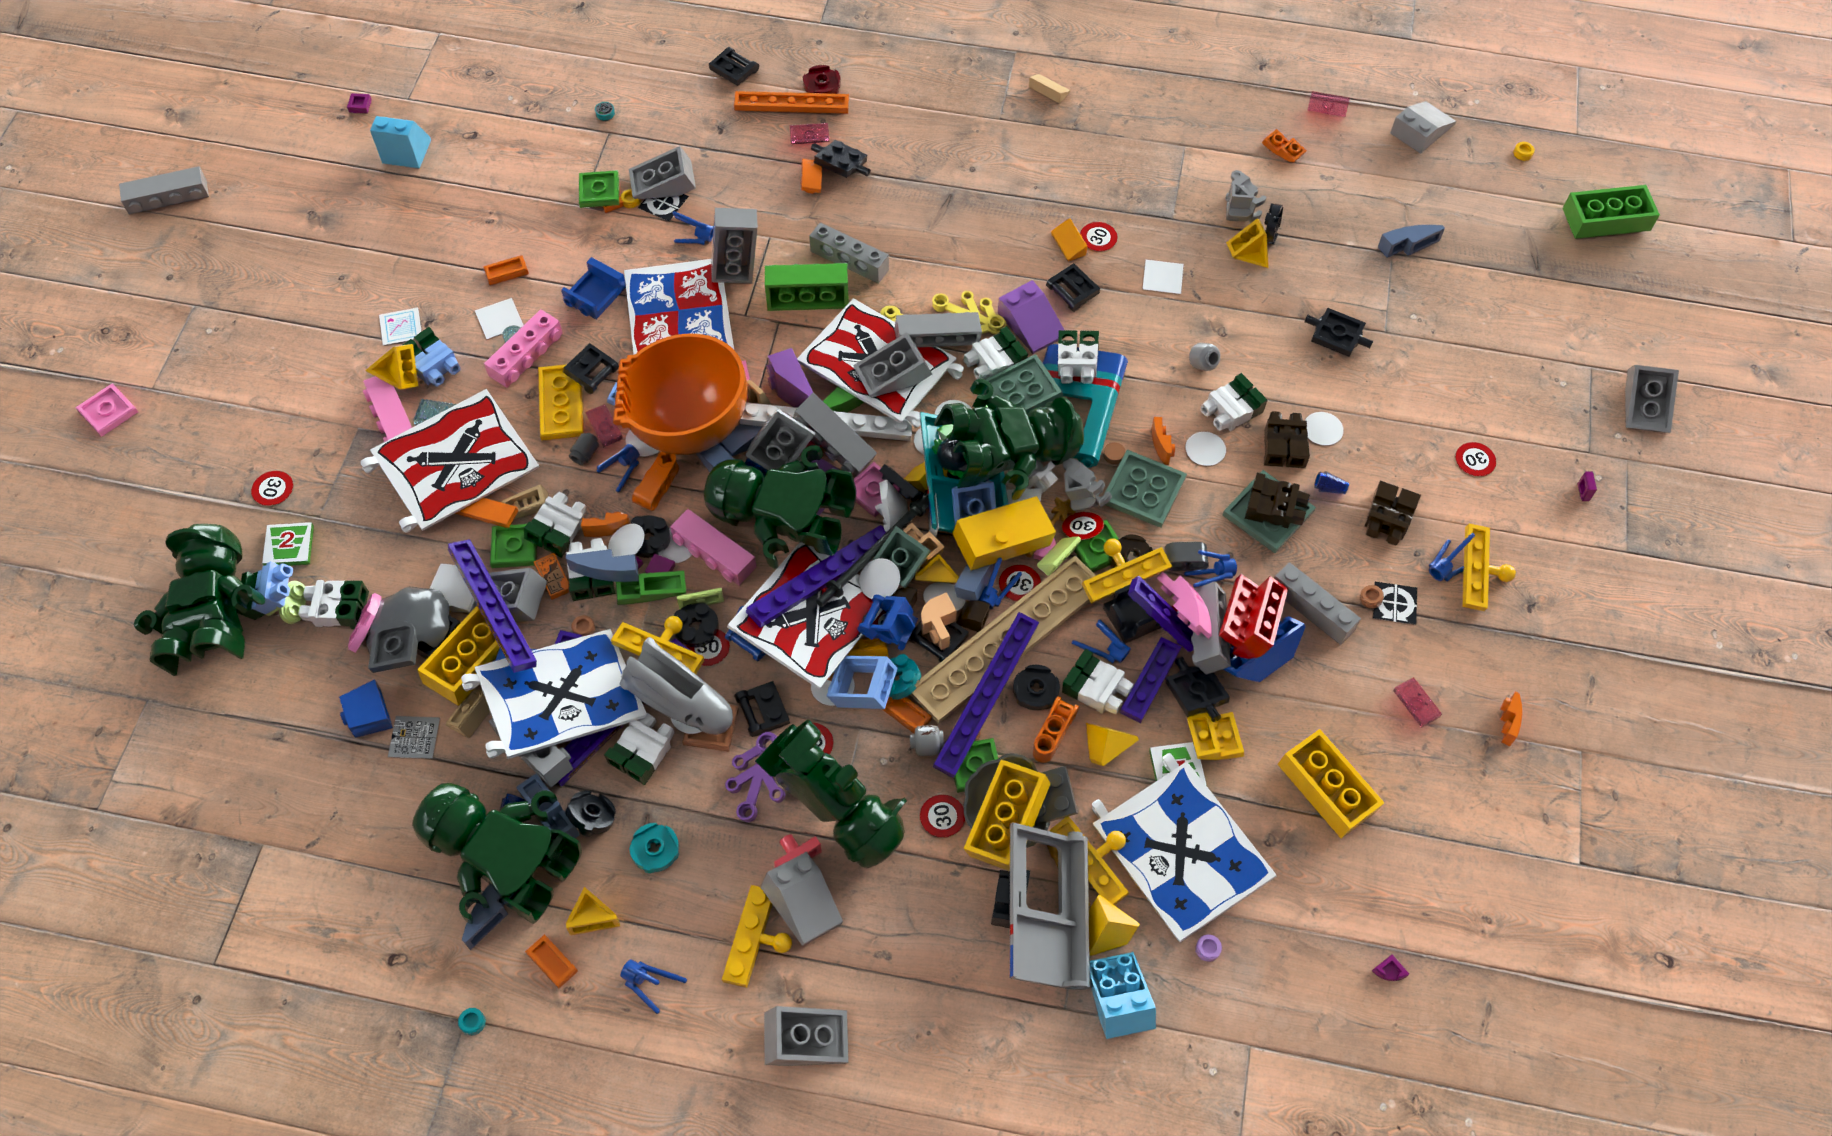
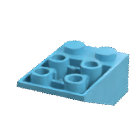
[1090,952,1156,1039]

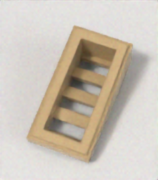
[747,379,772,405]
[501,484,549,519]

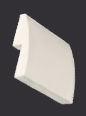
[430,564,474,612]

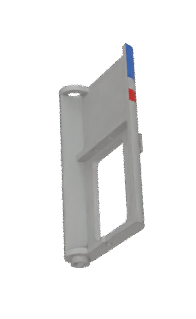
[1010,822,1090,990]

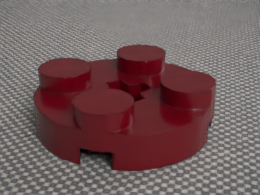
[803,65,841,94]

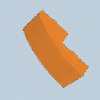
[1262,129,1307,163]
[801,159,822,194]
[1151,417,1175,465]
[581,512,630,537]
[1500,691,1522,746]

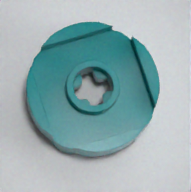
[889,654,921,700]
[629,823,679,873]

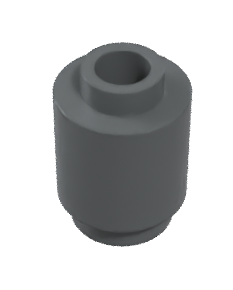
[569,433,599,465]

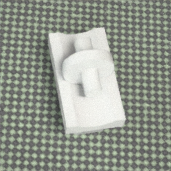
[1027,461,1058,493]

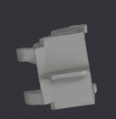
[1226,170,1266,223]
[1063,458,1112,511]

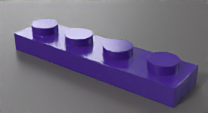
[1128,575,1194,652]
[1120,637,1182,723]

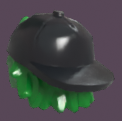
[932,438,967,478]

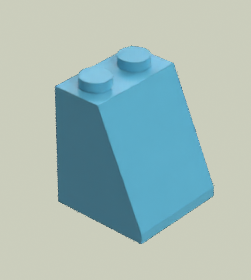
[370,116,431,168]

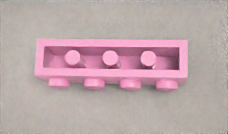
[484,309,563,388]

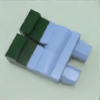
[403,327,461,387]
[236,561,293,620]

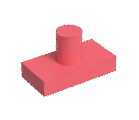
[774,834,822,868]

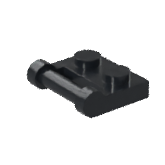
[709,47,759,86]
[1046,263,1100,312]
[563,343,619,394]
[879,464,924,501]
[908,621,969,662]
[734,681,790,737]

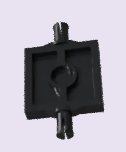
[811,140,871,178]
[1304,308,1373,357]
[1166,657,1230,722]

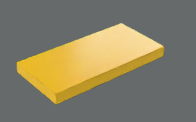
[538,364,584,441]

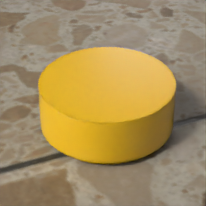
[1513,142,1535,161]
[620,189,641,209]

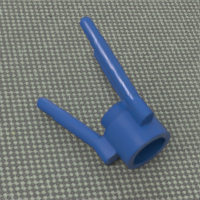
[673,211,714,245]
[596,444,640,492]
[1429,533,1475,582]
[1184,550,1237,588]
[979,558,1022,609]
[1072,620,1131,664]
[620,959,687,1014]

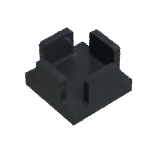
[1103,584,1162,644]
[991,870,1030,928]

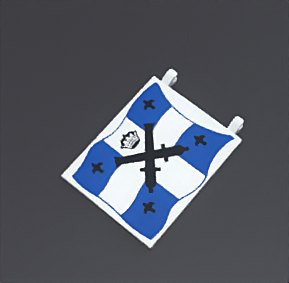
[461,629,647,759]
[1092,753,1277,942]

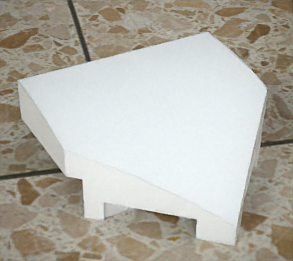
[875,480,908,532]

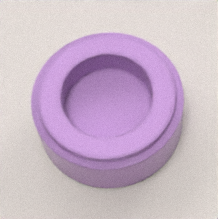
[1195,935,1222,962]

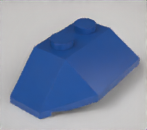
[1223,616,1305,682]

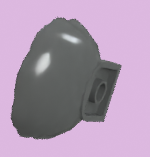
[366,586,449,673]
[964,753,1078,848]

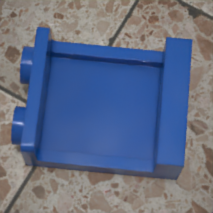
[561,257,626,320]

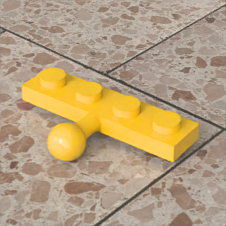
[1462,523,1516,611]
[1082,539,1172,604]
[611,616,704,674]
[1050,816,1129,905]
[722,885,792,988]

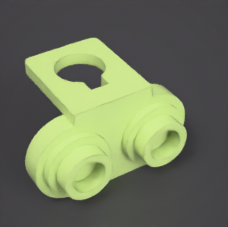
[266,581,306,624]

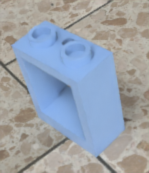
[827,656,898,709]

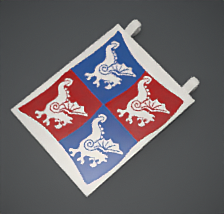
[624,259,734,354]

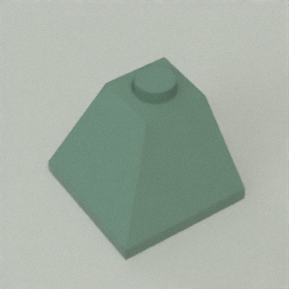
[873,526,931,588]

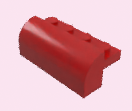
[1219,574,1288,659]

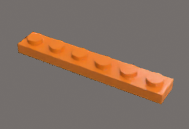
[734,91,849,114]

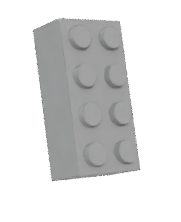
[711,208,758,284]
[793,392,877,477]

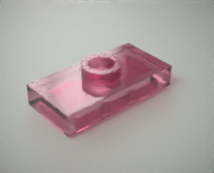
[1307,91,1350,117]
[790,123,829,144]
[585,404,623,448]
[1393,677,1442,728]

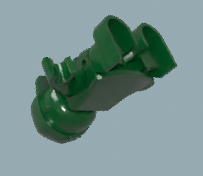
[934,379,1084,500]
[704,445,856,569]
[134,524,265,676]
[755,720,907,868]
[412,783,582,924]

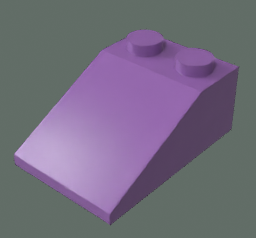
[998,280,1064,354]
[766,348,813,408]

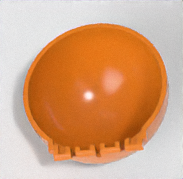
[613,333,747,455]

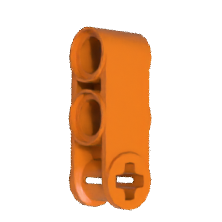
[632,452,679,511]
[1033,696,1079,763]

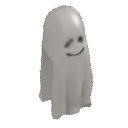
[619,637,733,735]

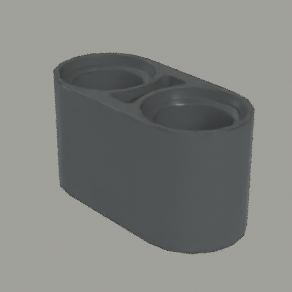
[1165,542,1209,571]

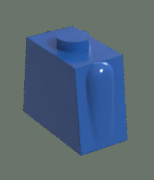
[339,679,393,738]

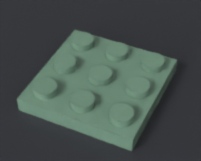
[985,354,1064,414]
[1104,450,1187,528]
[1222,470,1316,553]

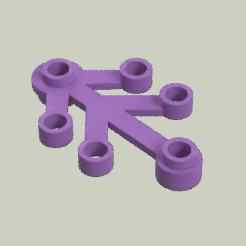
[725,732,786,822]

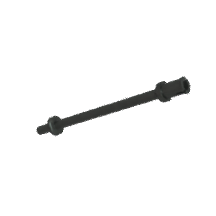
[816,490,929,607]

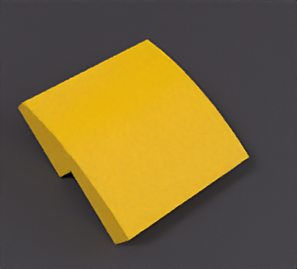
[1186,712,1244,760]

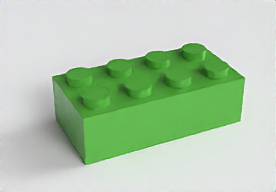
[1562,185,1660,239]
[765,263,849,311]

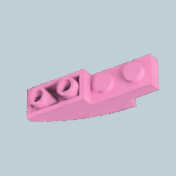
[1157,572,1212,639]

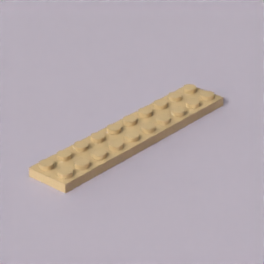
[910,556,1096,724]

